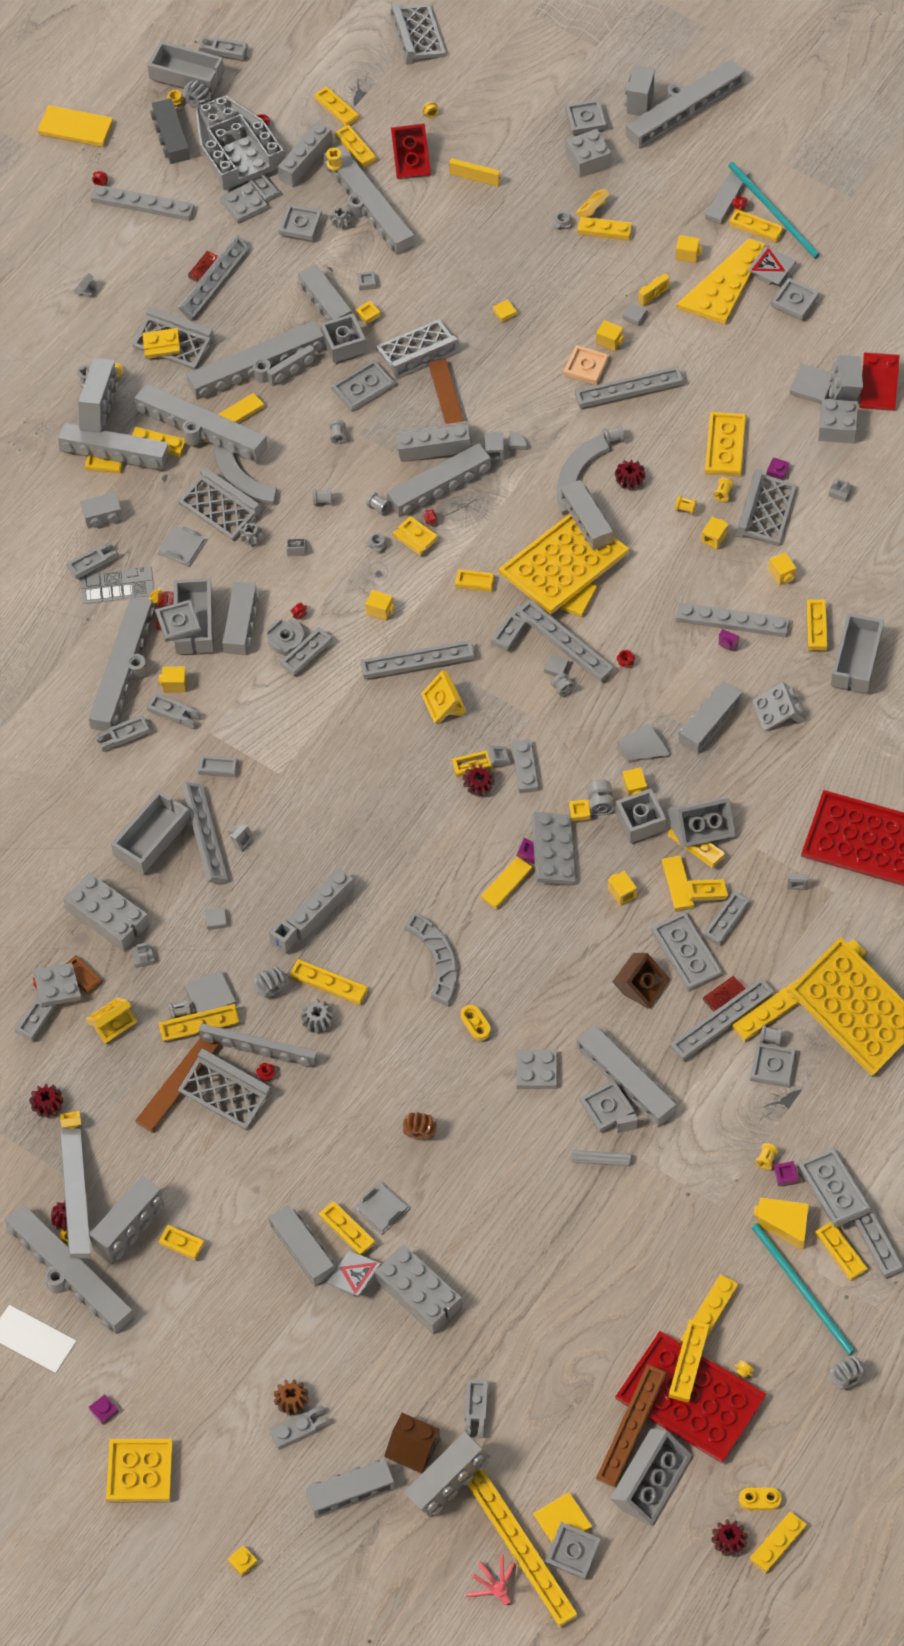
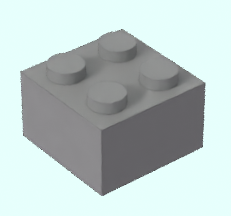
[624,65,655,116]
[566,129,611,177]
[320,313,367,363]
[828,355,863,401]
[818,399,858,444]
[615,789,666,843]

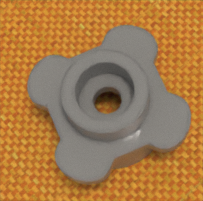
[554,212,571,228]
[367,533,389,552]

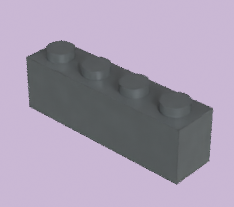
[150,98,190,164]

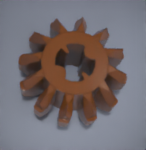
[403,1112,437,1140]
[273,1379,309,1415]

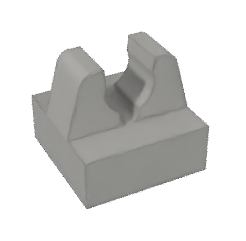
[74,273,98,297]
[828,478,852,502]
[228,823,253,851]
[131,943,155,968]

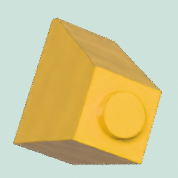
[753,1198,809,1249]

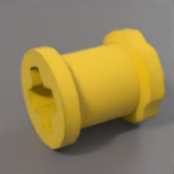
[326,148,342,171]
[713,478,734,502]
[675,494,697,515]
[755,1143,779,1170]

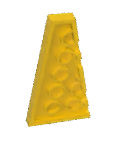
[676,239,765,325]

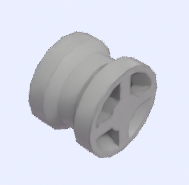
[551,673,575,696]

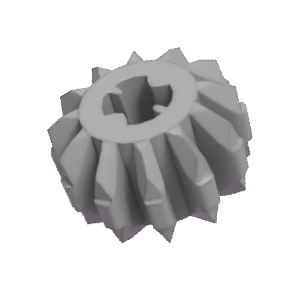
[182,80,212,108]
[253,966,288,998]
[300,999,334,1033]
[829,1356,866,1390]

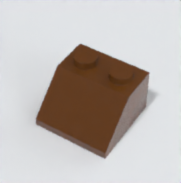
[612,953,670,1008]
[384,1413,440,1474]

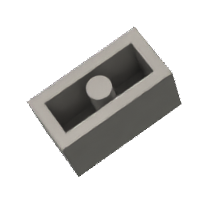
[80,492,123,528]

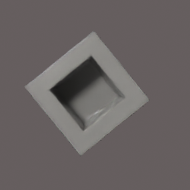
[485,432,504,461]
[269,919,298,953]

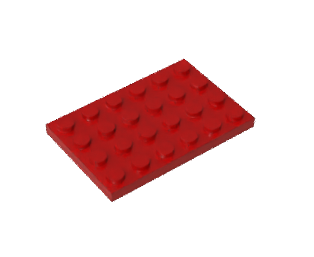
[801,790,904,886]
[615,1331,767,1464]

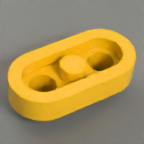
[461,1005,491,1041]
[739,1488,781,1511]

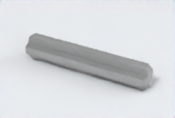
[571,1150,631,1165]

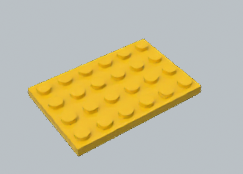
[499,514,629,615]
[787,937,904,1076]

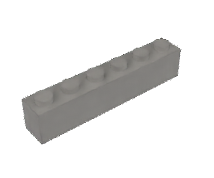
[58,423,169,470]
[387,443,491,517]
[577,1025,676,1127]

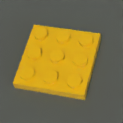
[106,1439,173,1502]

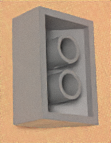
[668,798,735,847]

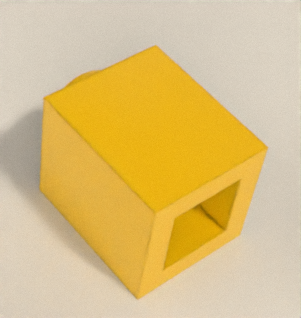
[675,235,702,263]
[596,320,625,351]
[701,516,728,550]
[768,552,796,586]
[365,590,395,621]
[159,666,187,693]
[622,767,647,797]
[608,871,637,906]

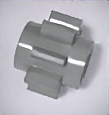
[329,207,351,229]
[240,523,262,546]

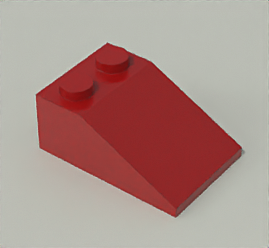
[391,123,431,179]
[859,352,900,411]

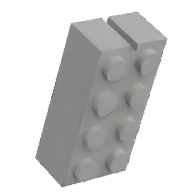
[147,41,224,96]
[78,358,118,432]
[174,578,214,654]
[831,613,884,694]
[111,790,191,875]
[63,872,149,952]
[89,1175,165,1264]
[374,1244,462,1334]
[404,1432,490,1517]

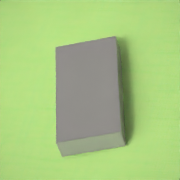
[198,755,238,778]

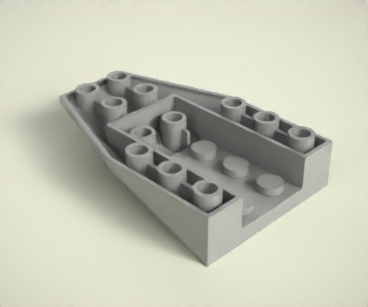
[195,96,285,190]

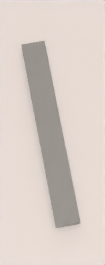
[60,1129,90,1258]

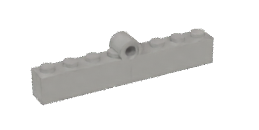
[626,59,745,149]
[323,145,415,255]
[186,321,325,400]
[134,384,268,462]
[89,596,155,731]
[5,1204,134,1334]

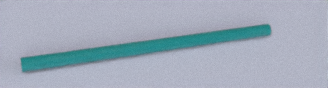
[728,162,820,259]
[752,1223,855,1355]

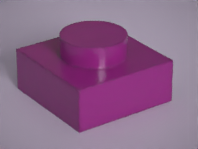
[766,457,790,480]
[718,629,739,651]
[516,838,535,864]
[774,1161,798,1186]
[89,1394,118,1425]

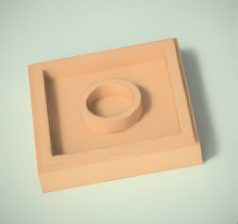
[563,345,609,385]

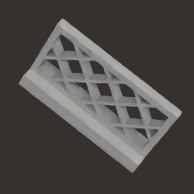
[389,3,446,64]
[132,307,215,370]
[376,319,459,379]
[178,467,262,541]
[735,468,796,546]
[178,1049,271,1130]

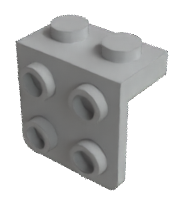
[753,682,805,731]

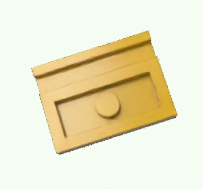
[143,328,181,359]
[393,516,438,556]

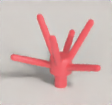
[466,1555,515,1605]

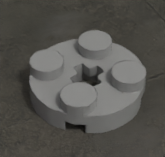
[267,619,305,656]

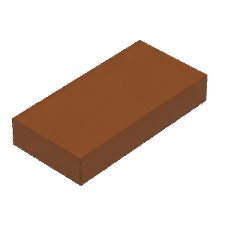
[66,955,102,995]

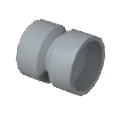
[587,780,615,816]

